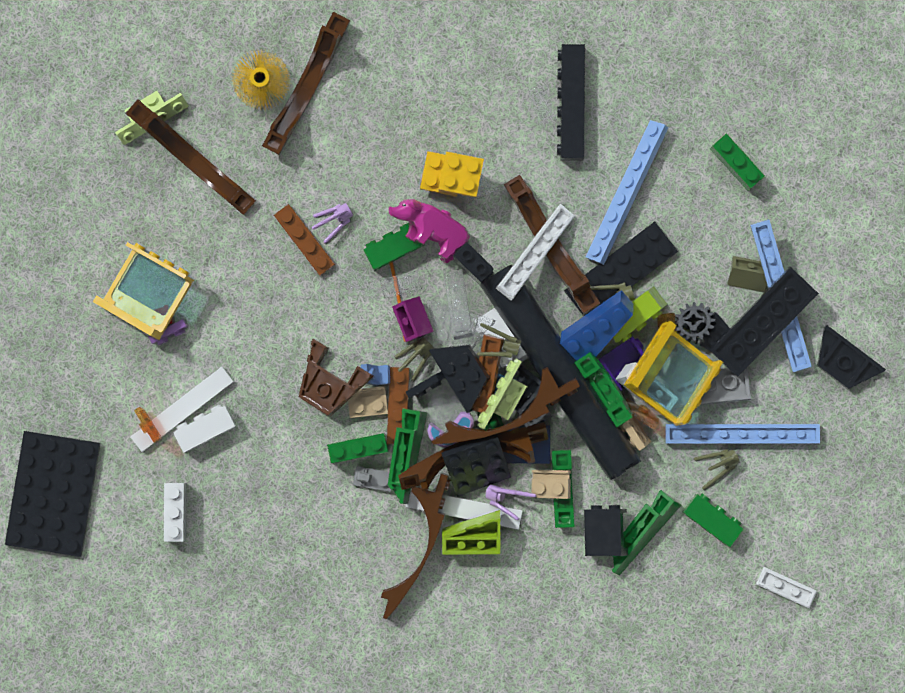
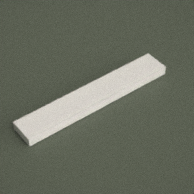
[496,204,575,300]
[131,367,234,452]
[406,488,522,529]

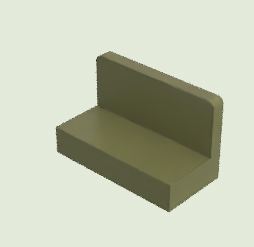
[727,256,767,292]

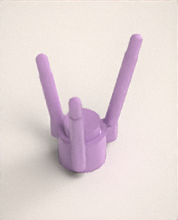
[312,203,353,243]
[486,485,536,520]

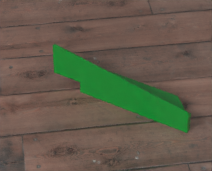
[387,408,427,504]
[612,490,682,575]

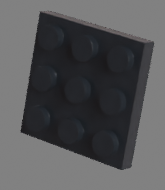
[441,434,511,497]

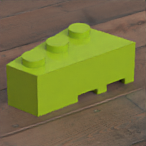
[613,286,667,343]
[442,510,500,555]

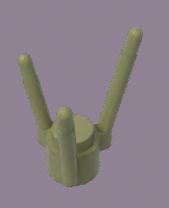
[590,283,635,301]
[477,323,521,358]
[394,337,434,381]
[694,449,740,490]

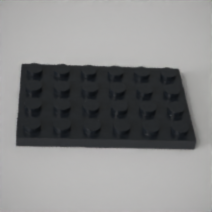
[5,431,101,557]

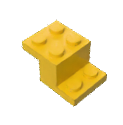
[420,151,484,198]

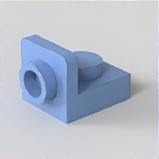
[361,364,390,386]

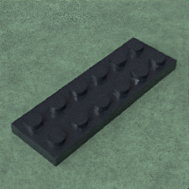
[564,221,678,316]
[709,267,819,377]

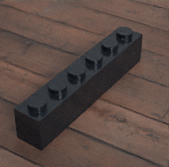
[557,44,585,161]

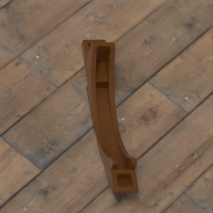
[262,12,351,155]
[125,99,256,215]
[504,175,601,315]
[432,367,580,445]
[398,422,548,491]
[381,473,451,619]

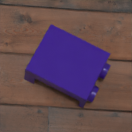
[598,336,644,391]

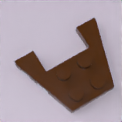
[298,339,374,416]

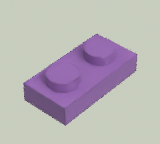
[149,319,188,346]

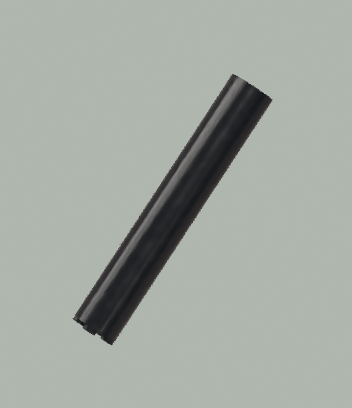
[480,264,641,480]

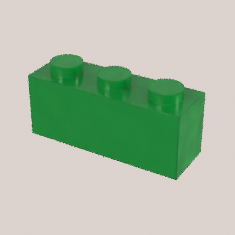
[710,133,765,191]
[363,223,425,271]
[327,433,388,464]
[682,493,744,547]

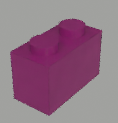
[392,296,434,342]

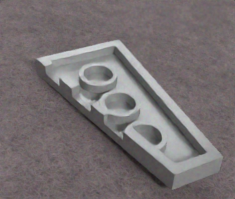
[672,368,751,407]

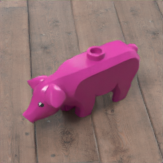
[389,199,470,263]

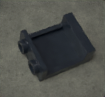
[453,242,494,286]
[584,505,628,556]

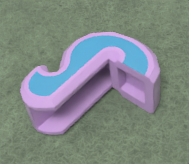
[427,411,474,448]

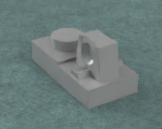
[353,466,391,492]

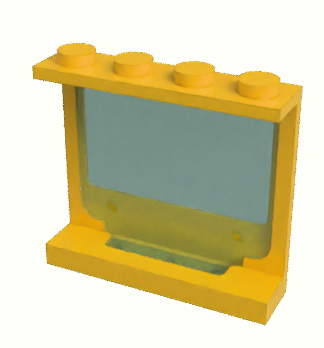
[93,242,194,340]
[624,321,723,426]

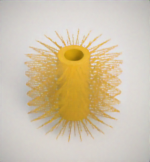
[231,50,290,110]

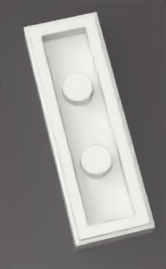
[756,567,817,608]

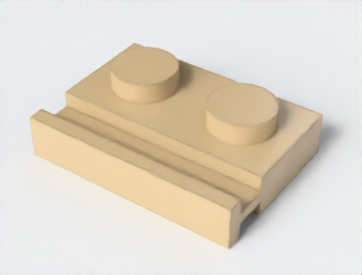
[348,386,388,418]
[620,411,651,451]
[531,470,571,499]

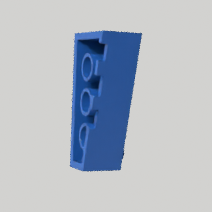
[560,290,633,361]

